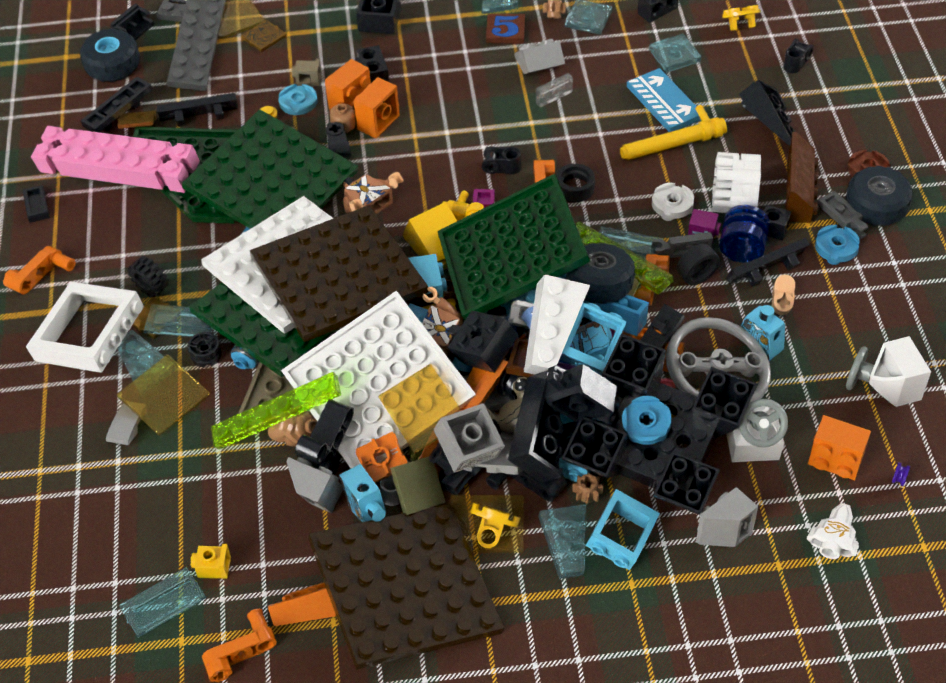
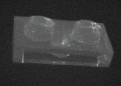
[536,73,573,107]

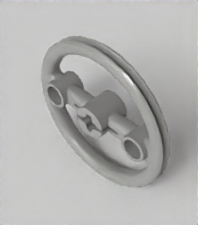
[666,317,771,404]

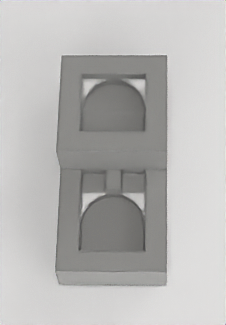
[106,402,147,445]

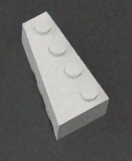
[524,275,590,375]

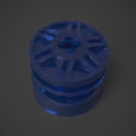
[719,205,770,263]

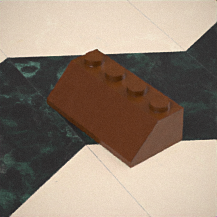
[785,132,818,223]

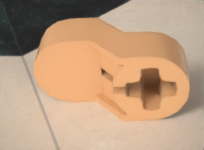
[772,275,795,315]

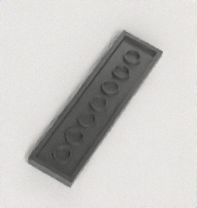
[167,0,226,91]

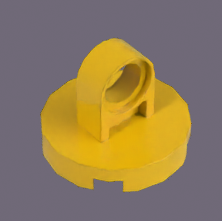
[470,503,520,548]

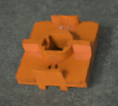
[355,431,408,483]

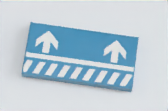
[627,68,701,132]

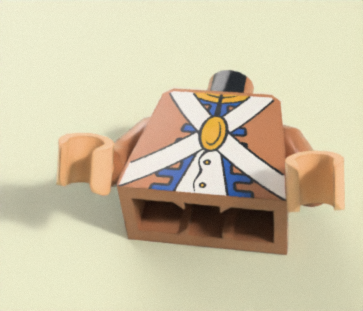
[343,172,404,214]
[422,287,463,356]

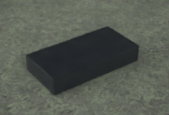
[23,185,50,223]

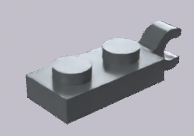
[818,191,868,240]
[651,232,713,258]

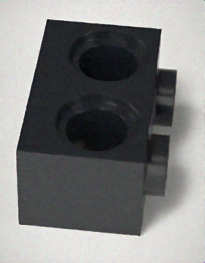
[638,0,679,23]
[355,45,389,83]

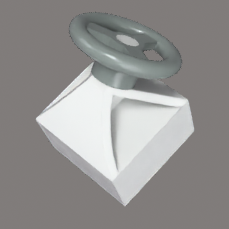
[846,336,931,407]
[726,399,788,462]

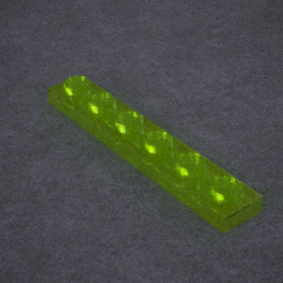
[576,221,674,295]
[211,372,341,450]

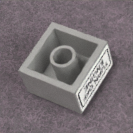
[434,403,505,473]

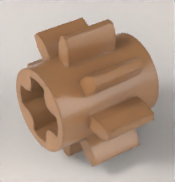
[543,0,566,19]
[572,473,603,505]

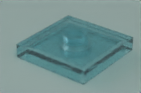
[565,0,612,35]
[649,34,701,72]

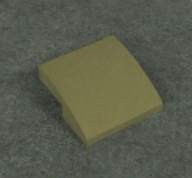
[390,456,445,515]

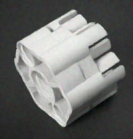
[712,152,761,215]

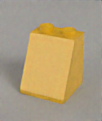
[402,202,457,268]

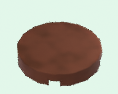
[847,150,890,177]

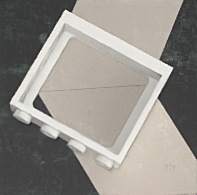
[26,282,144,373]

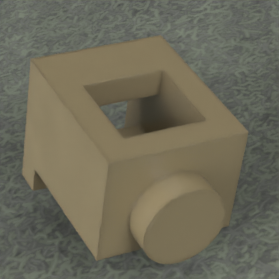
[292,58,322,86]

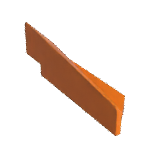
[457,346,512,412]
[268,582,336,626]

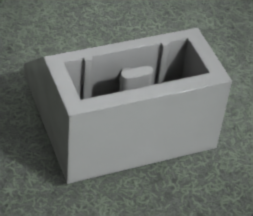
[514,39,565,74]
[286,457,343,513]
[696,487,758,547]

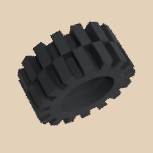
[127,256,169,297]

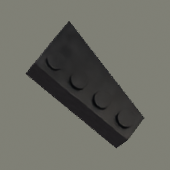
[508,370,564,483]

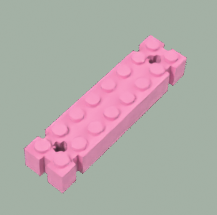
[31,126,200,193]

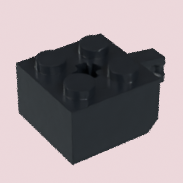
[356,0,402,34]
[447,310,519,373]
[545,364,617,423]

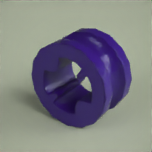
[892,462,910,487]

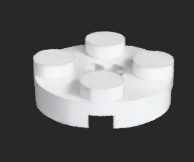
[652,183,694,221]

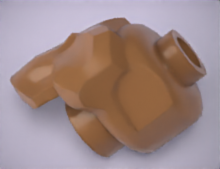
[268,410,317,446]

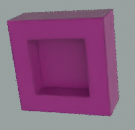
[473,189,495,208]

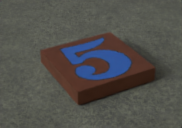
[486,14,525,44]

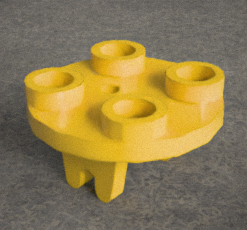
[722,5,761,31]

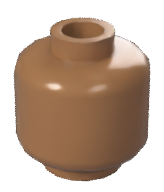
[329,103,356,133]

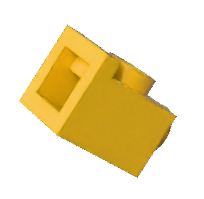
[191,544,231,579]

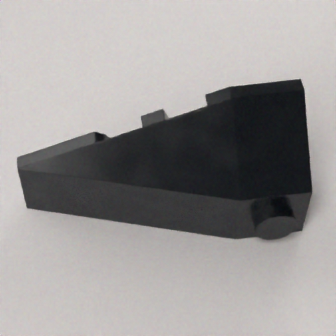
[739,80,796,146]

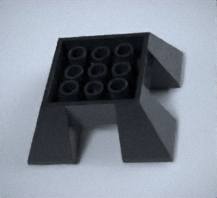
[562,333,757,515]

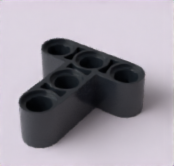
[295,399,354,475]

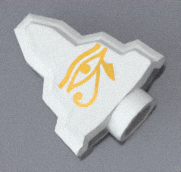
[807,503,859,559]

